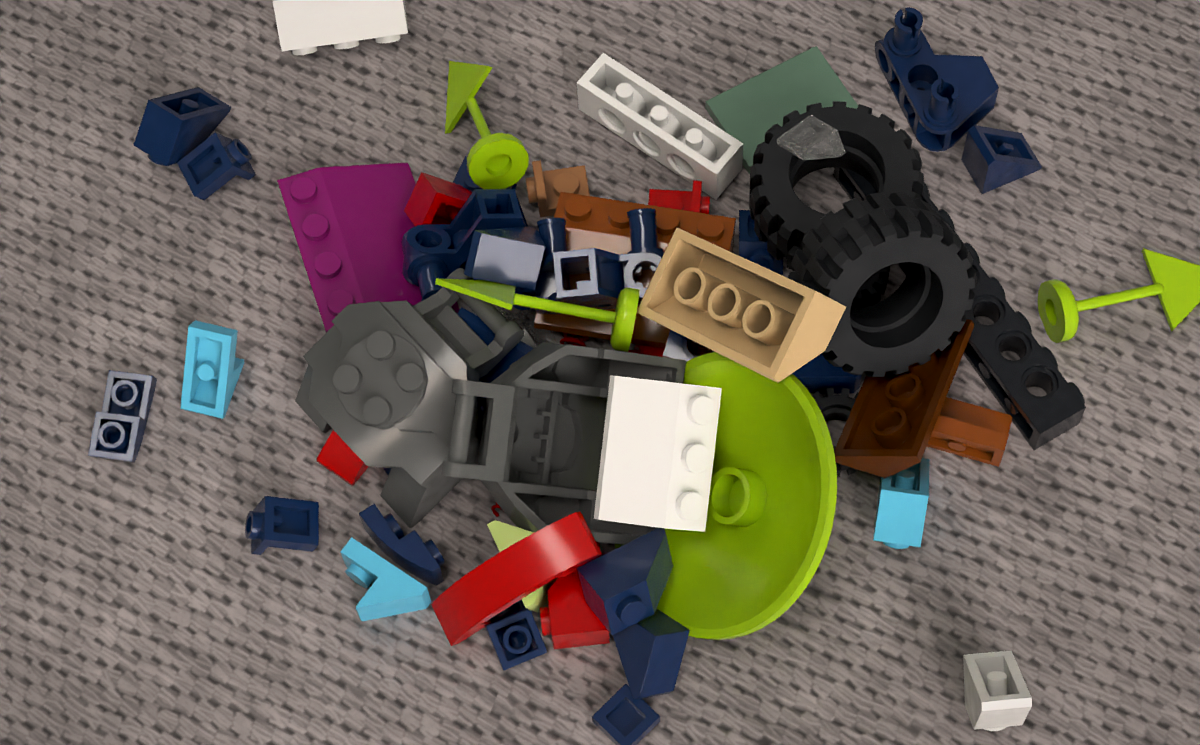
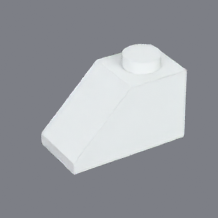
[963,650,1032,731]

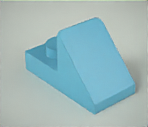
[180,320,244,419]
[340,537,432,621]

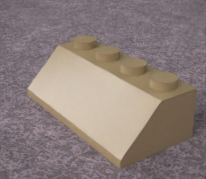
[637,227,846,383]

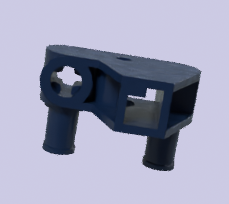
[875,7,999,152]
[401,189,535,310]
[535,208,665,314]

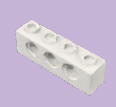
[577,53,743,200]

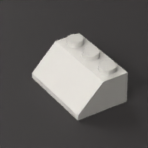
[273,0,408,55]
[594,375,722,532]

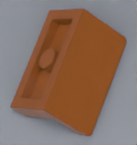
[927,397,1012,467]

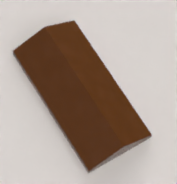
[834,319,975,478]

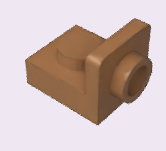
[525,160,590,218]

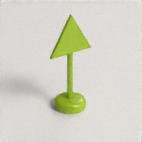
[445,61,529,189]
[1038,248,1200,343]
[435,278,639,352]

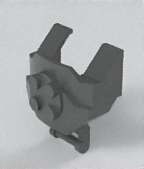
[295,268,525,528]
[441,343,686,544]

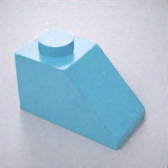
[873,458,930,549]

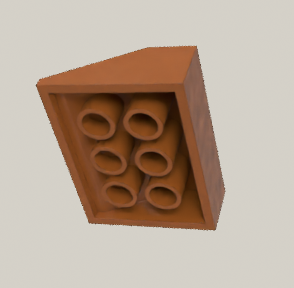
[534,192,736,355]

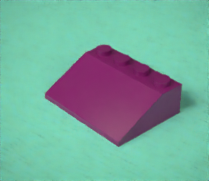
[277,163,460,333]

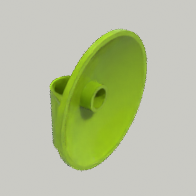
[615,352,837,640]

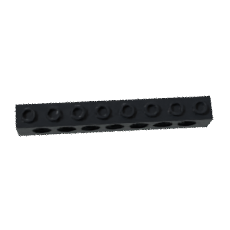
[833,167,1086,450]

